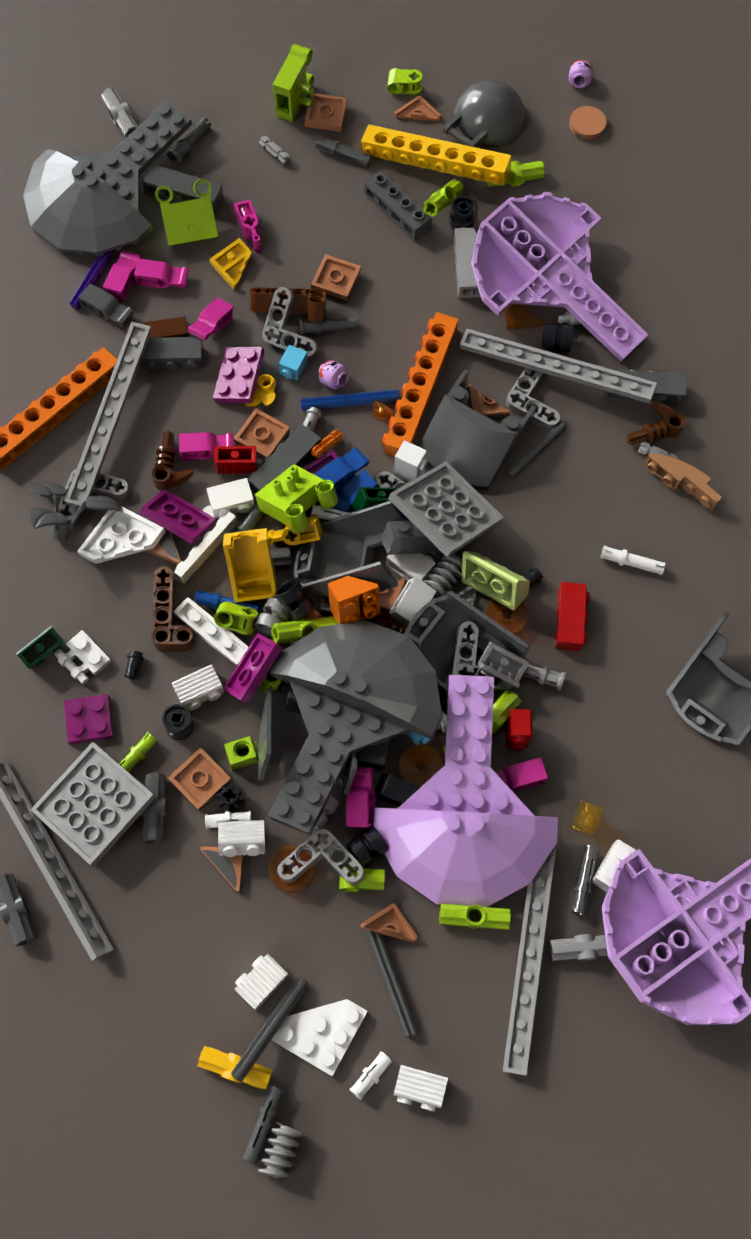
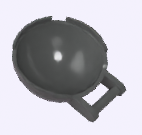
[443,80,526,148]

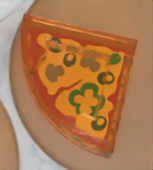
[373,401,394,421]

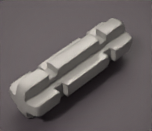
[259,136,290,164]
[638,441,678,459]

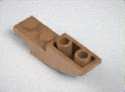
[644,453,722,511]

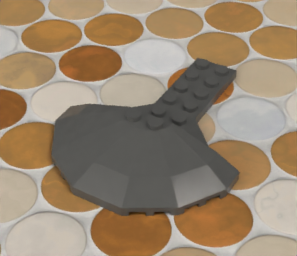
[23,101,192,257]
[268,620,442,836]

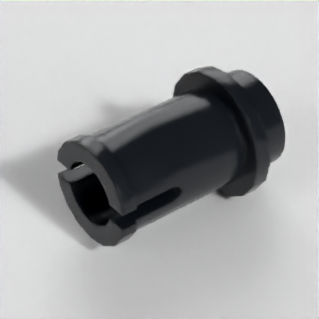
[523,568,543,587]
[124,651,144,680]

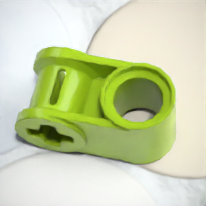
[387,68,422,95]
[214,602,258,635]

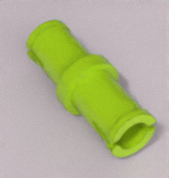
[119,732,158,773]

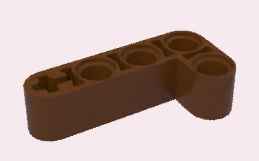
[249,287,326,322]
[151,566,195,652]

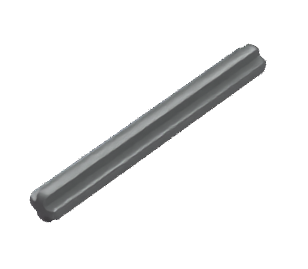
[366,930,418,1038]
[231,977,308,1082]

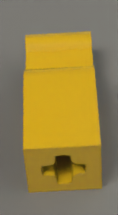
[268,515,323,545]

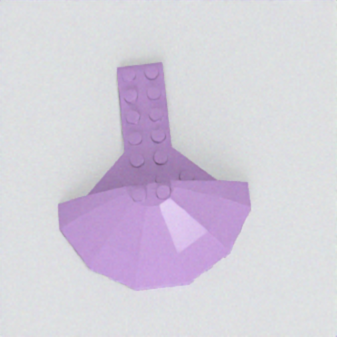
[471,192,648,362]
[374,675,558,907]
[602,849,751,1025]

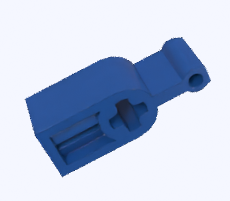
[314,447,369,490]
[331,469,379,512]

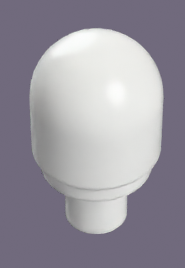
[558,311,581,326]

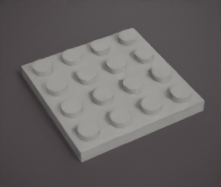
[388,461,504,557]
[31,742,156,867]

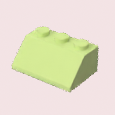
[461,551,530,611]

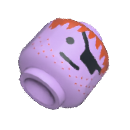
[569,60,593,89]
[319,360,349,390]

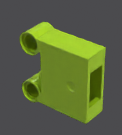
[273,44,314,122]
[155,179,218,246]
[255,464,338,533]

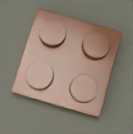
[305,93,348,132]
[311,254,361,301]
[233,408,290,459]
[168,747,232,811]

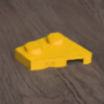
[209,238,252,290]

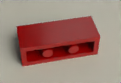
[555,582,590,651]

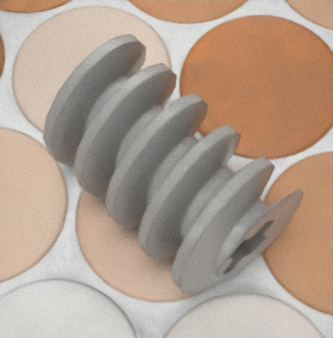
[423,553,462,596]
[258,1122,303,1180]

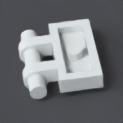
[54,630,111,684]

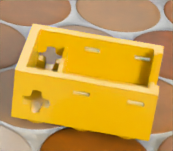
[223,528,277,603]

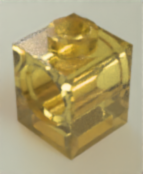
[571,801,603,835]

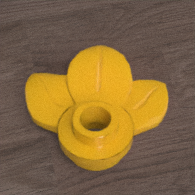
[245,374,276,407]

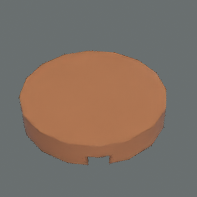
[569,106,606,140]

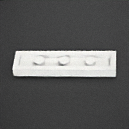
[174,511,237,585]
[173,597,248,666]

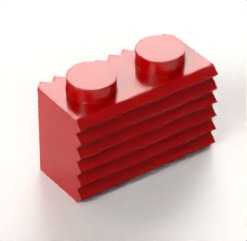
[214,446,257,475]
[505,709,533,751]

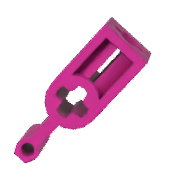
[234,199,261,253]
[103,250,141,302]
[134,259,189,288]
[188,297,234,341]
[179,432,234,461]
[495,757,548,792]
[346,767,375,827]

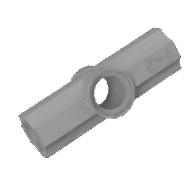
[101,87,138,138]
[550,934,608,961]

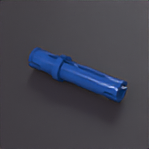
[194,590,260,614]

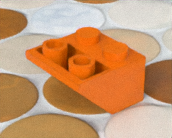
[328,576,381,624]

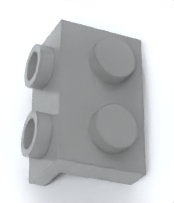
[477,641,529,688]

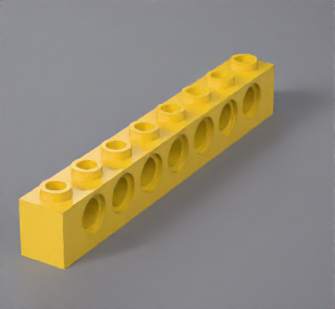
[361,124,511,186]

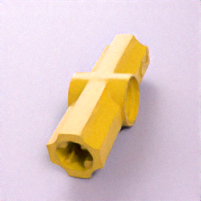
[197,1046,273,1090]

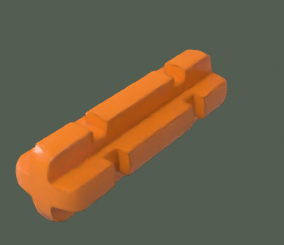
[311,430,343,458]

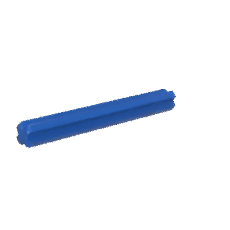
[300,389,400,411]

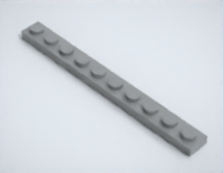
[65,321,152,510]
[459,328,657,404]
[0,759,114,961]
[503,841,558,1076]

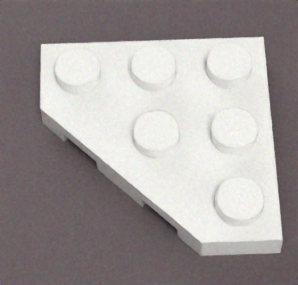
[77,506,166,564]
[271,999,368,1076]

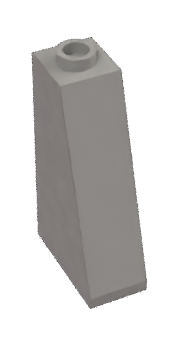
[453,227,481,298]

